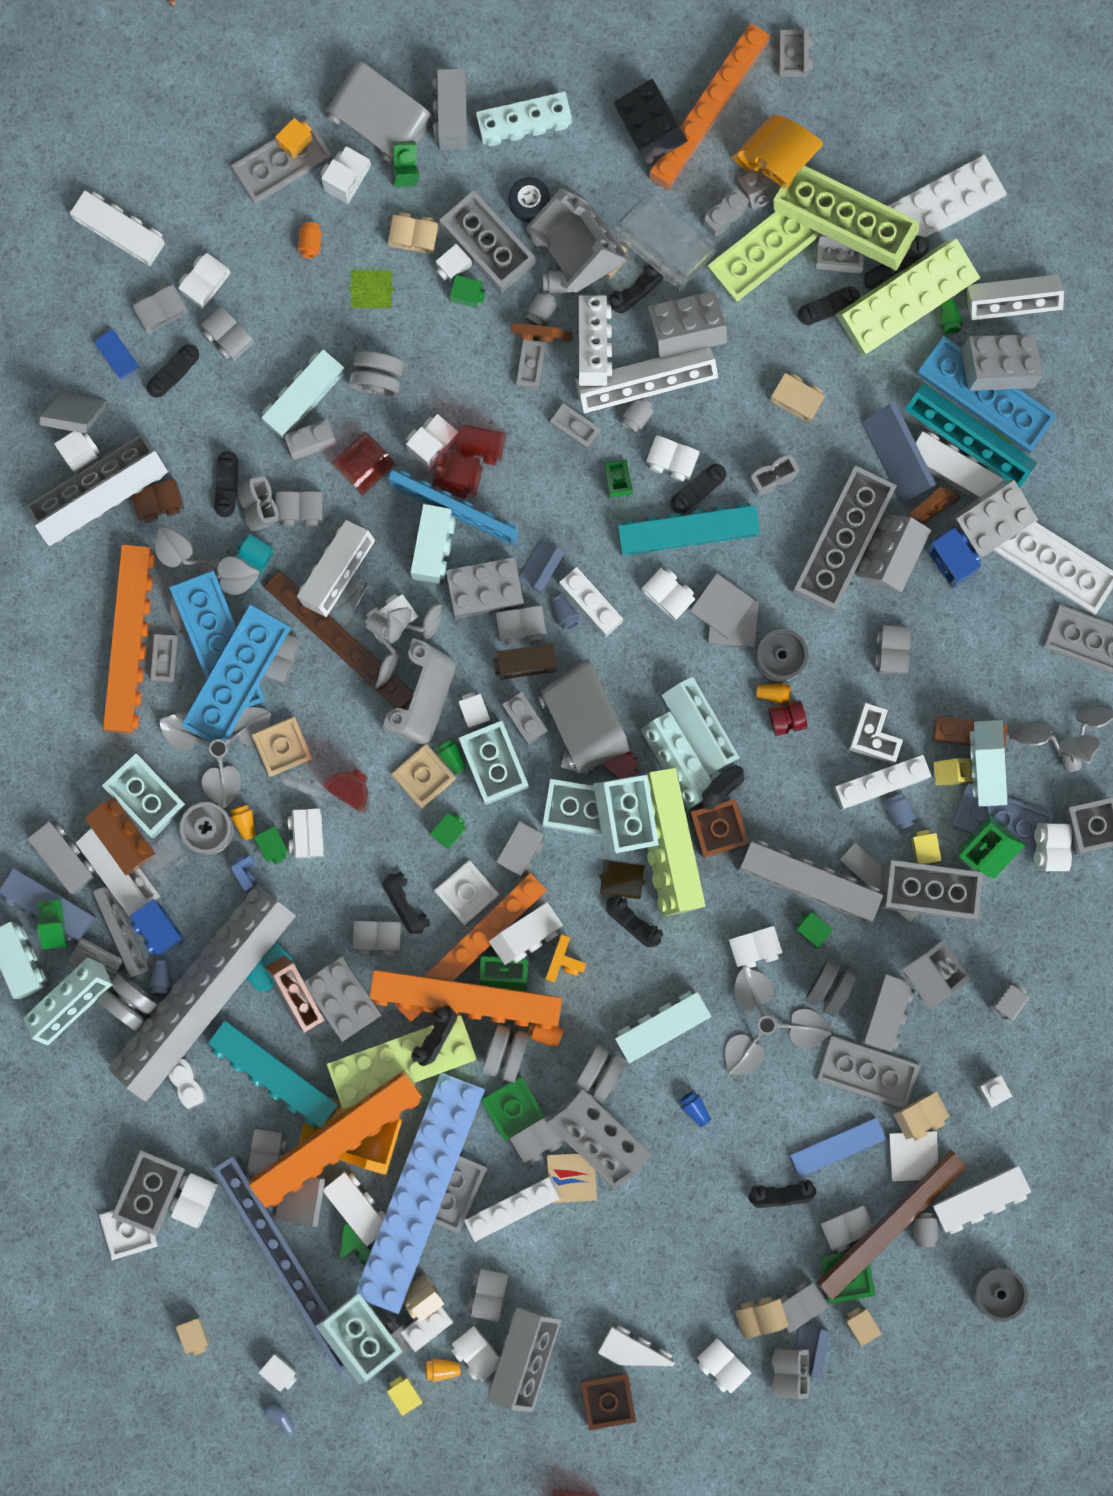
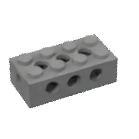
[547,1089,651,1188]

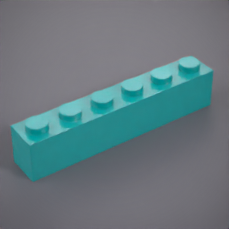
[905,384,1037,489]
[618,503,760,556]
[208,1021,341,1129]

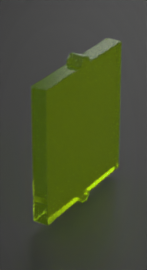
[349,270,394,308]

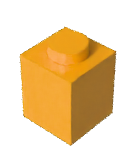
[275,118,312,159]

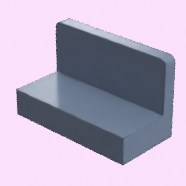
[519,542,565,594]
[795,1325,830,1379]

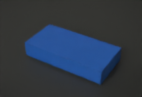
[94,329,139,380]

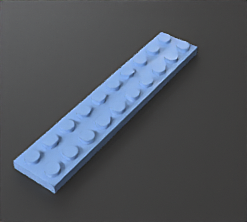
[354,1073,485,1314]

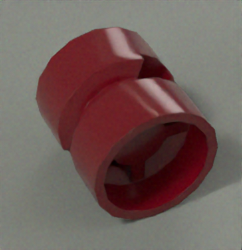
[768,700,808,737]

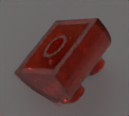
[456,424,508,466]
[330,431,396,497]
[322,769,371,815]

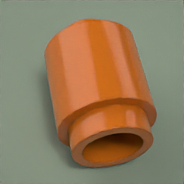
[297,222,322,258]
[528,1023,564,1047]

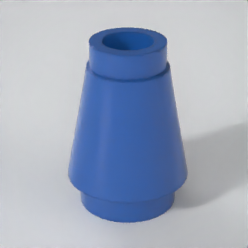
[679,1091,711,1127]

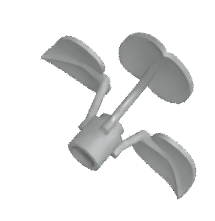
[155,526,260,631]
[366,603,443,689]
[1011,706,1113,772]
[160,707,271,808]
[725,967,831,1075]

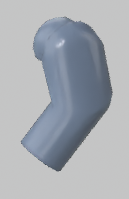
[264,1402,294,1434]

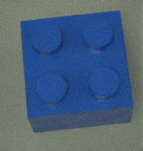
[926,528,981,588]
[130,899,185,956]

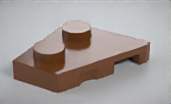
[511,323,573,342]
[906,487,962,525]

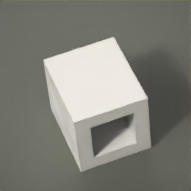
[436,244,472,283]
[459,692,490,730]
[977,1075,1012,1108]
[259,1353,297,1392]

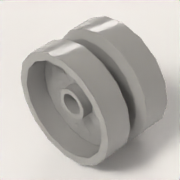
[349,351,404,397]
[180,802,234,855]
[97,973,157,1031]
[483,1024,530,1083]
[573,1044,627,1105]

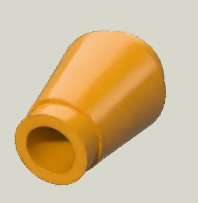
[757,682,791,705]
[230,804,256,841]
[425,1358,460,1382]

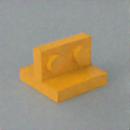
[545,934,586,983]

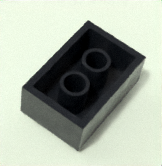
[613,78,688,165]

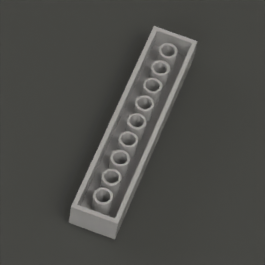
[108,884,296,1102]

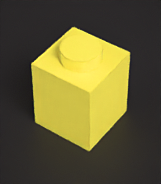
[933,758,973,785]
[911,830,942,865]
[387,1376,423,1416]

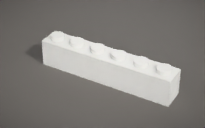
[575,347,718,413]

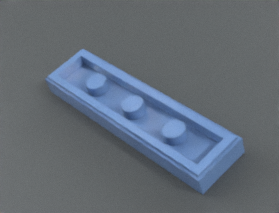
[790,1118,886,1177]

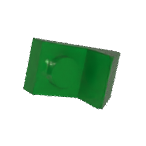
[393,141,419,187]
[603,459,633,498]
[37,899,67,950]
[340,1223,371,1265]

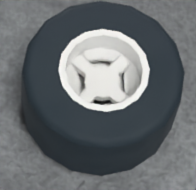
[509,177,550,222]

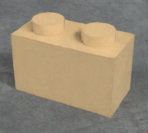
[770,373,825,424]

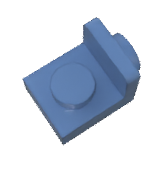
[231,855,256,894]

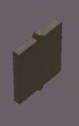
[599,860,645,899]

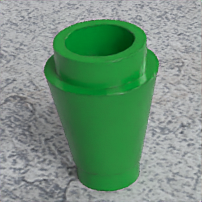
[940,298,963,334]
[436,738,466,774]

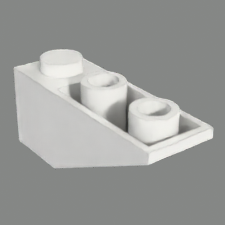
[598,1325,675,1366]

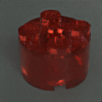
[432,451,483,498]

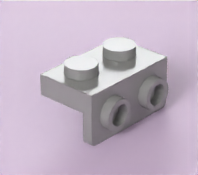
[779,26,813,78]
[737,168,781,210]
[816,233,864,274]

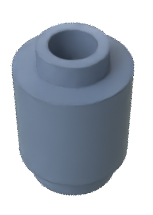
[886,794,916,830]

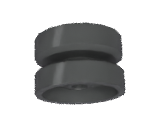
[755,629,808,683]
[804,956,859,1017]
[971,1266,1028,1322]

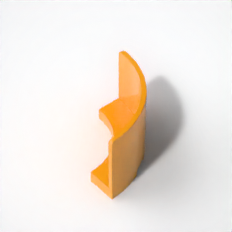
[732,115,823,190]
[298,1097,402,1175]

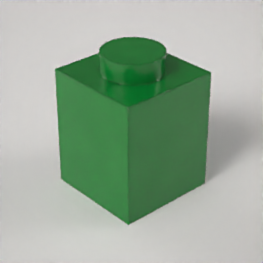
[450,275,486,309]
[430,813,467,850]
[254,826,289,865]
[795,912,833,949]

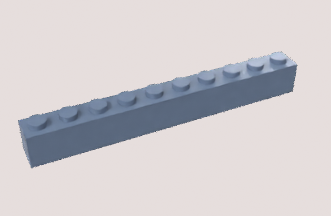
[213,1155,347,1373]

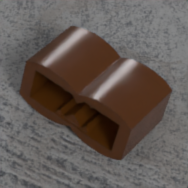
[131,479,185,523]

